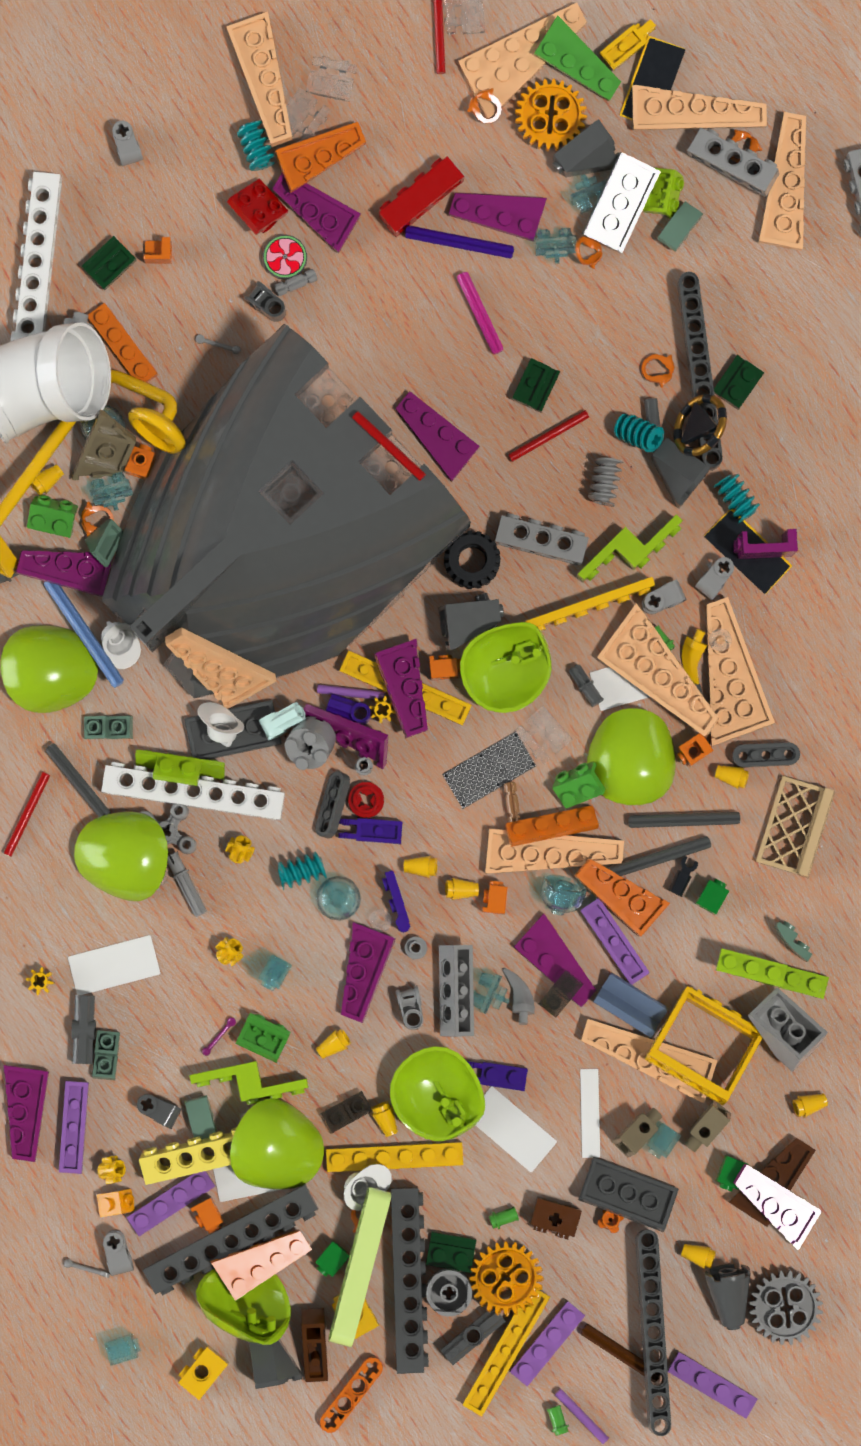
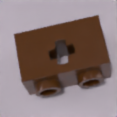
[530,1197,582,1240]

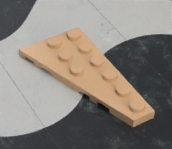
[458,2,587,119]
[706,597,775,747]
[597,603,719,737]
[165,627,276,709]

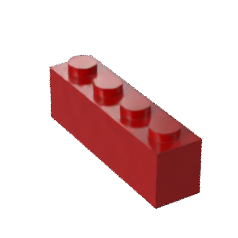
[379,156,464,237]

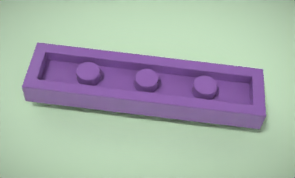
[580,899,650,985]
[59,1081,89,1174]
[127,1171,215,1236]
[510,1300,585,1386]
[668,1351,758,1419]

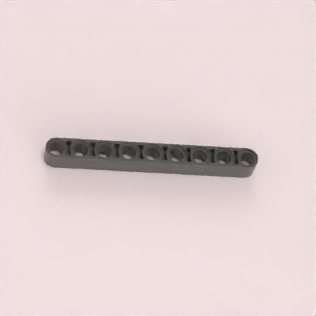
[677,272,723,471]
[635,1230,671,1436]

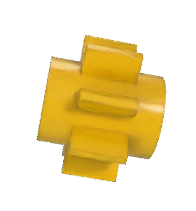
[369,695,396,723]
[225,835,255,864]
[215,937,244,966]
[26,967,55,995]
[97,1155,126,1184]

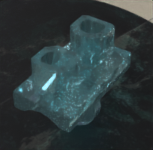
[570,173,607,214]
[535,228,576,264]
[90,472,134,511]
[474,973,510,1014]

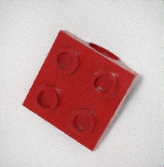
[227,178,289,235]

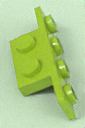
[135,749,225,786]

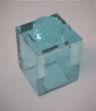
[646,1122,681,1159]
[104,1334,141,1366]

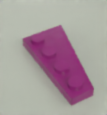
[396,391,480,482]
[15,551,112,597]
[514,914,597,1007]
[341,922,396,1023]
[4,1065,49,1162]

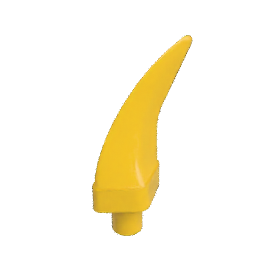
[682,629,707,684]

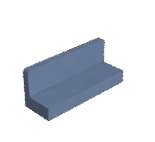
[593,973,668,1038]

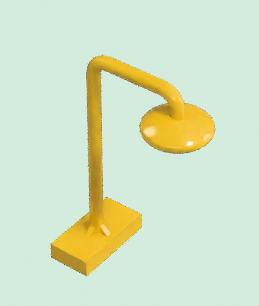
[0,370,186,578]

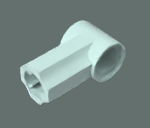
[259,702,306,741]

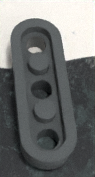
[732,742,800,768]
[316,771,350,839]

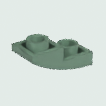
[657,201,703,252]
[84,716,133,739]
[775,921,812,962]
[92,1030,120,1081]
[185,1095,217,1139]

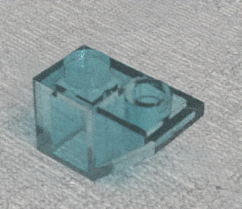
[259,955,293,991]

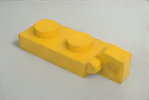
[599,19,656,71]

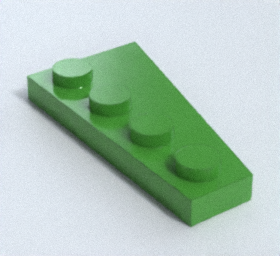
[534,15,621,102]

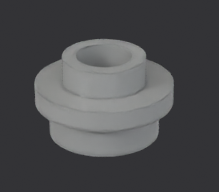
[405,937,427,959]

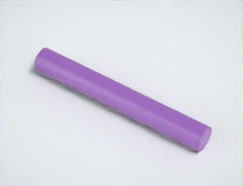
[317,684,385,700]
[555,1389,609,1444]

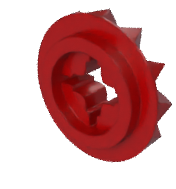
[348,782,384,818]

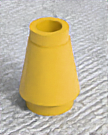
[31,464,64,495]
[715,765,749,789]
[404,856,437,878]
[445,878,479,900]
[316,1029,351,1059]
[792,1093,828,1118]
[371,1101,398,1137]
[681,1244,716,1269]

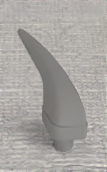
[503,968,535,1025]

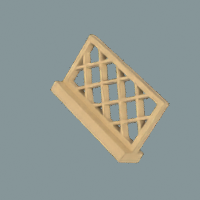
[756,776,835,879]

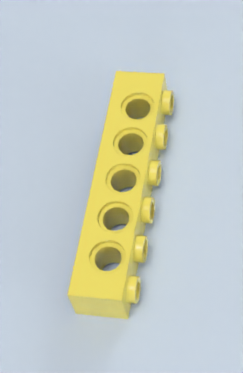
[139,1127,237,1185]

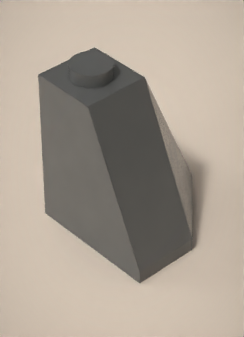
[552,119,619,178]
[651,438,710,509]
[438,599,504,651]
[249,1339,303,1389]

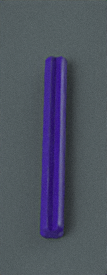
[405,226,514,258]

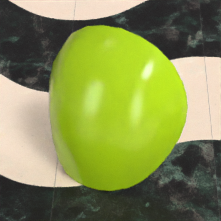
[460,622,552,713]
[1,625,98,713]
[587,708,676,805]
[74,812,168,901]
[390,1046,485,1141]
[230,1099,324,1189]
[196,1268,291,1345]

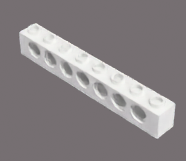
[11,172,62,341]
[101,762,285,821]

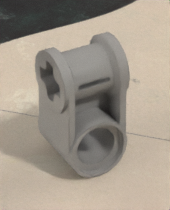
[112,120,143,166]
[695,557,734,600]
[641,579,687,614]
[396,985,423,1030]
[103,1230,134,1276]

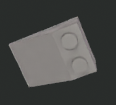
[748,987,828,1072]

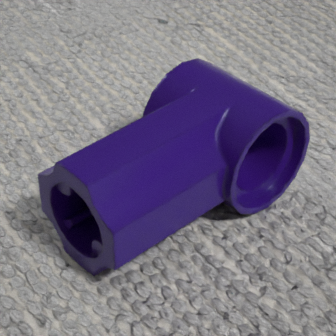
[326,694,372,725]

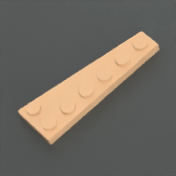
[758,112,806,251]
[485,829,624,874]

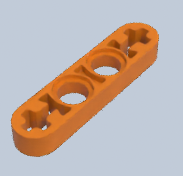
[320,1356,383,1433]

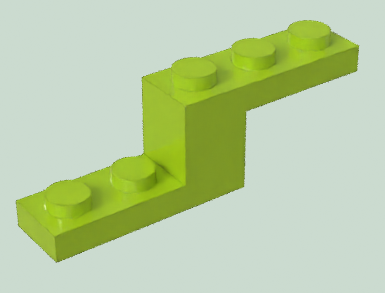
[577,514,683,582]
[716,948,829,999]
[189,1061,309,1105]

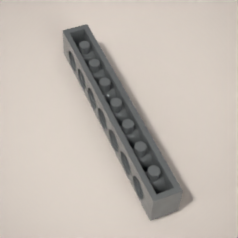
[143,1184,318,1296]
[391,1187,429,1374]

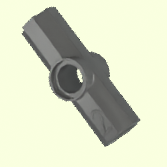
[71,995,96,1064]
[441,1308,506,1365]

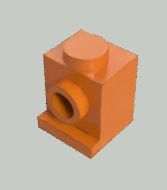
[125,444,156,480]
[429,655,461,681]
[677,733,714,767]
[482,881,508,914]
[190,1197,224,1234]

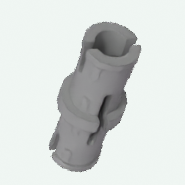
[355,757,373,776]

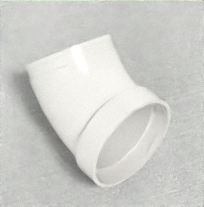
[0,323,111,444]

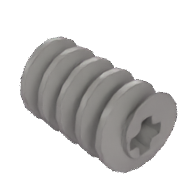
[588,457,624,507]

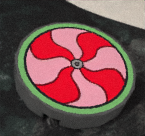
[263,235,307,280]

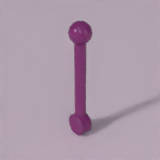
[202,1017,236,1056]

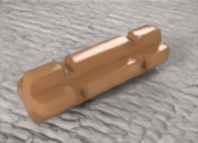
[504,782,521,822]

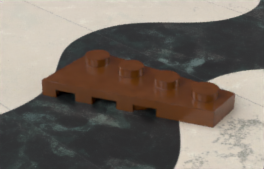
[729,1138,816,1227]

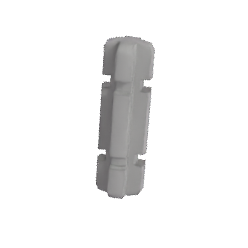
[274,269,317,296]

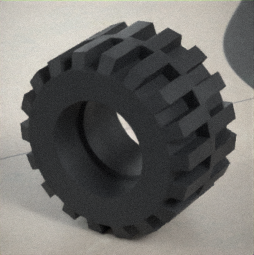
[444,530,501,589]

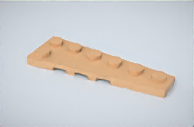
[226,12,293,147]
[632,85,767,130]
[581,1019,718,1103]

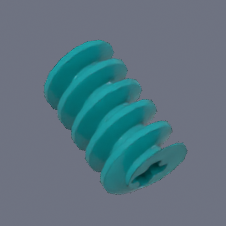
[237,120,275,171]
[614,414,664,452]
[713,473,760,524]
[278,852,327,890]

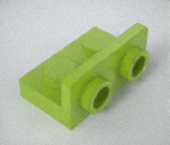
[642,168,684,218]

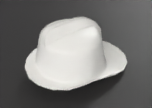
[101,621,141,669]
[197,702,244,747]
[344,1164,392,1211]

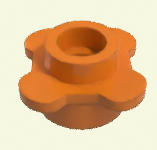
[597,1210,624,1233]

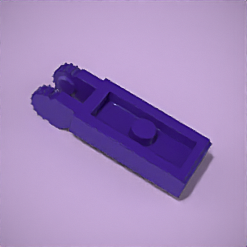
[338,818,403,844]
[382,871,411,933]
[467,1061,528,1091]

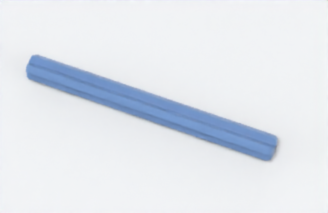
[43,581,124,688]

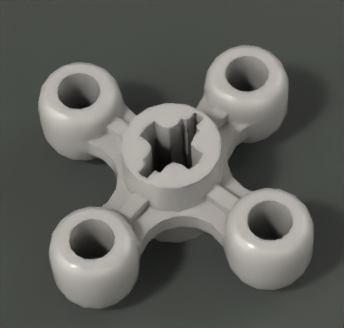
[140,804,197,854]

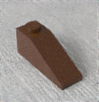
[301,1308,328,1382]

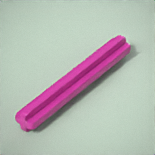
[457,272,503,355]

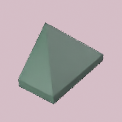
[85,519,124,567]

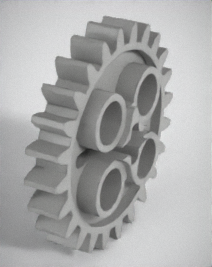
[749,1270,823,1345]

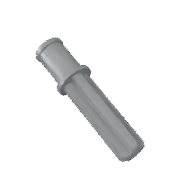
[167,851,207,917]

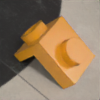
[96,1189,135,1217]

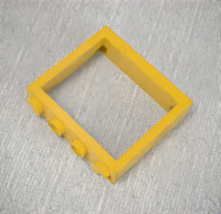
[645,986,762,1106]

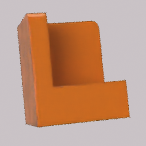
[144,237,172,264]

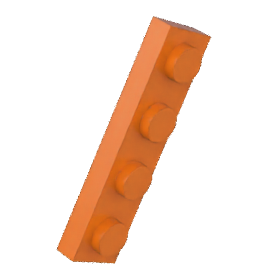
[88,303,158,383]
[505,805,599,847]

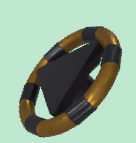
[673,394,727,457]

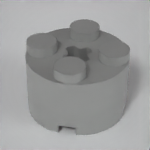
[284,716,336,770]
[426,1269,472,1317]

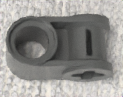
[244,281,286,322]
[137,1094,182,1129]

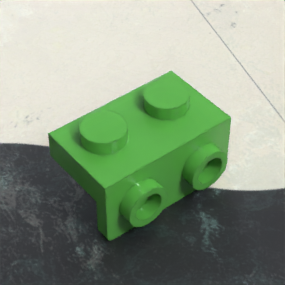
[27,495,78,538]
[552,761,605,809]
[235,1013,291,1063]

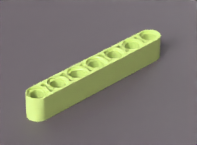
[328,1187,391,1347]

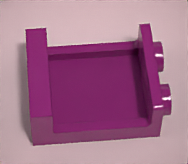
[734,529,798,559]

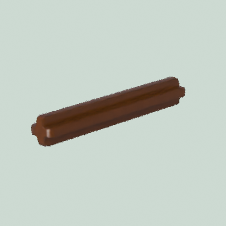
[581,1324,661,1382]

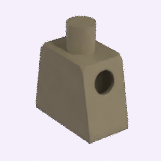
[685,1100,731,1152]
[612,1108,662,1158]

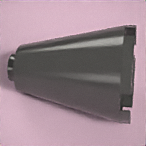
[705,1264,751,1330]

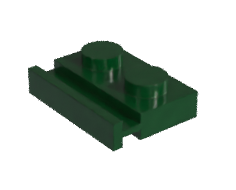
[82,236,137,291]
[714,355,764,410]
[512,358,560,413]
[426,1232,477,1273]

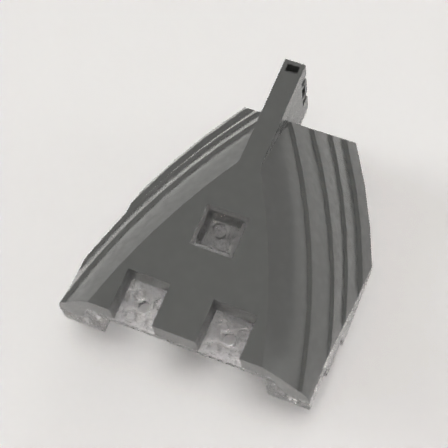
[102,324,471,699]

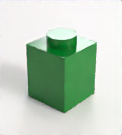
[695,878,729,915]
[716,1155,748,1192]
[315,1240,350,1277]

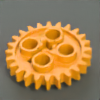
[515,78,587,152]
[469,1241,544,1317]

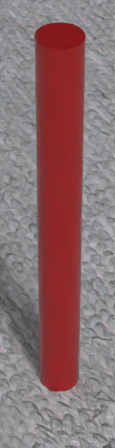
[433,0,446,74]
[508,410,589,462]
[352,411,426,481]
[4,772,50,857]

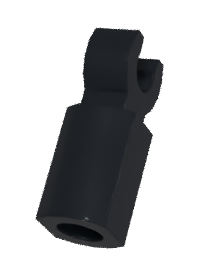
[668,856,698,897]

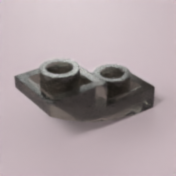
[538,970,584,1018]
[320,1091,372,1134]

